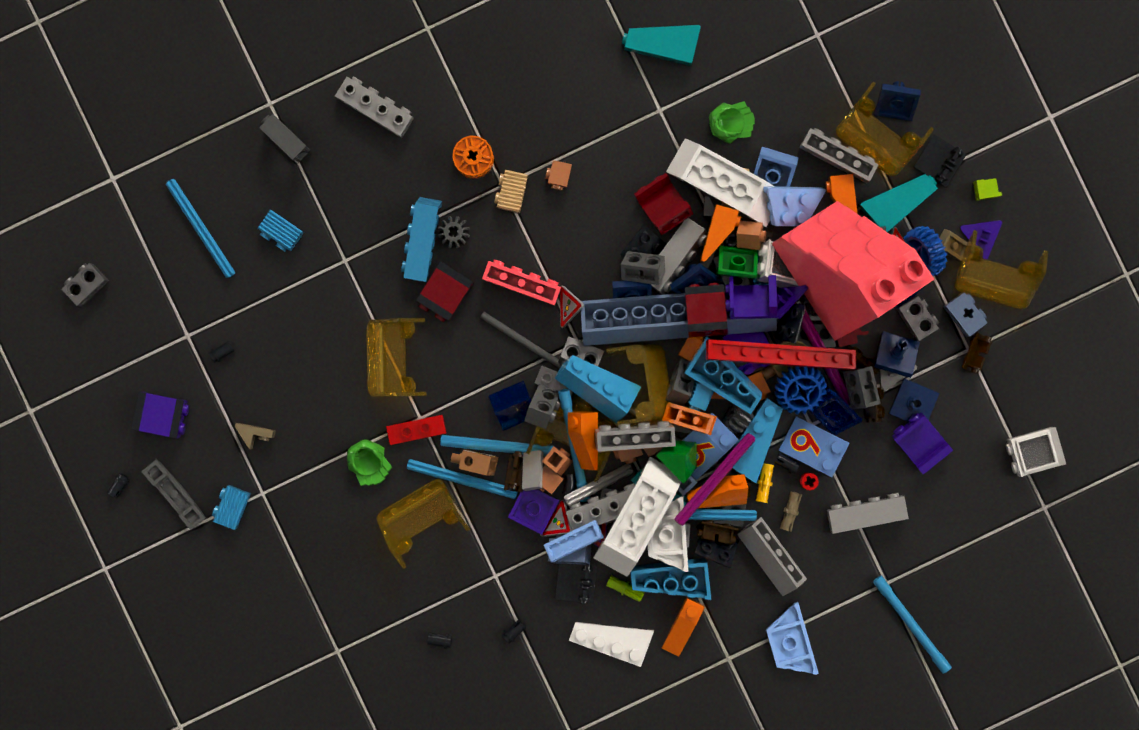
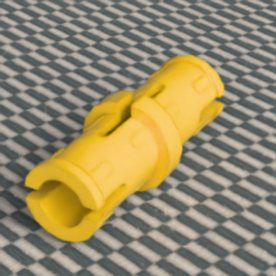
[755,463,774,503]

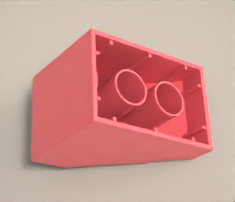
[771,201,934,341]

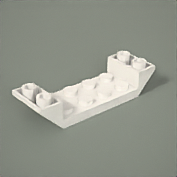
[666,139,775,227]
[593,457,681,577]

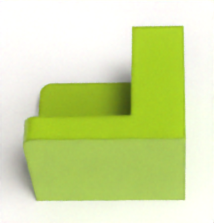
[973,178,1002,201]

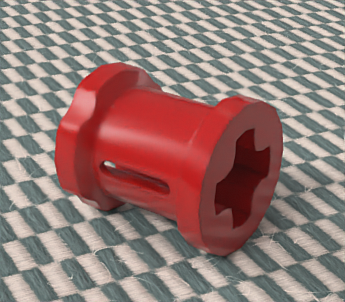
[799,472,819,490]

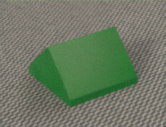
[716,246,758,280]
[656,440,697,484]

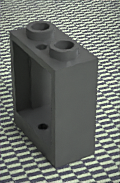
[260,114,311,164]

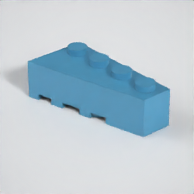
[401,197,442,282]
[685,336,762,414]
[555,355,641,423]
[723,398,783,483]
[630,558,711,600]

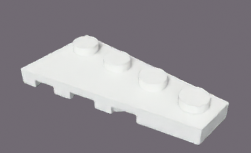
[569,622,654,667]

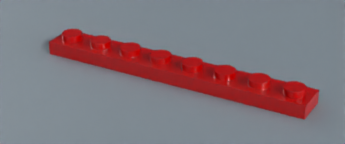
[706,339,856,370]

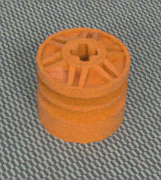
[452,135,494,179]

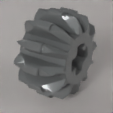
[438,216,470,248]
[723,404,754,434]

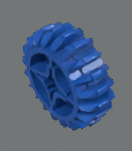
[904,226,948,276]
[774,366,827,415]

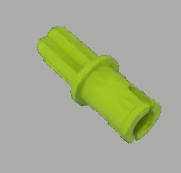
[606,575,644,602]

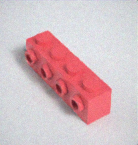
[482,259,561,306]

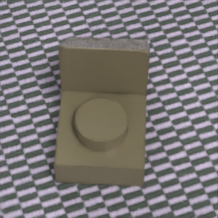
[939,229,969,261]
[235,423,276,449]

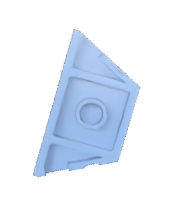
[763,186,826,226]
[766,602,819,675]

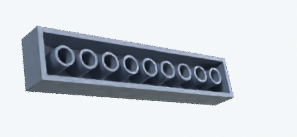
[581,290,777,346]

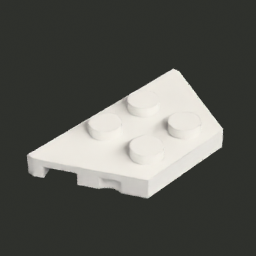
[647,496,689,572]

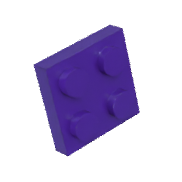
[508,489,559,535]

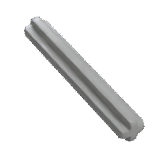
[564,464,633,506]

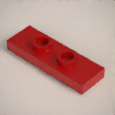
[386,415,447,445]

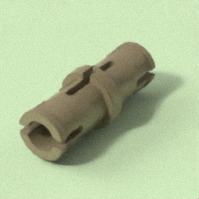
[780,491,802,532]

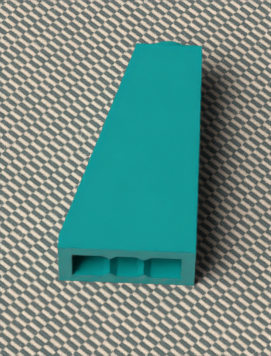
[622,25,701,66]
[858,174,938,232]

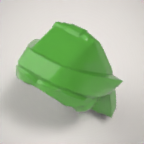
[709,101,755,144]
[347,440,392,486]

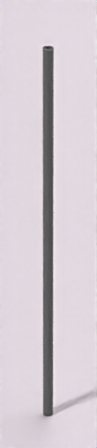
[480,312,738,476]

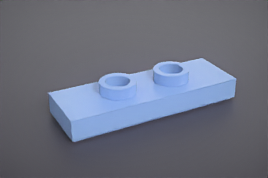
[544,520,604,563]

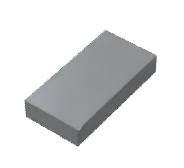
[522,450,543,491]

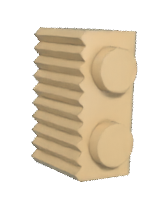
[494,170,528,213]

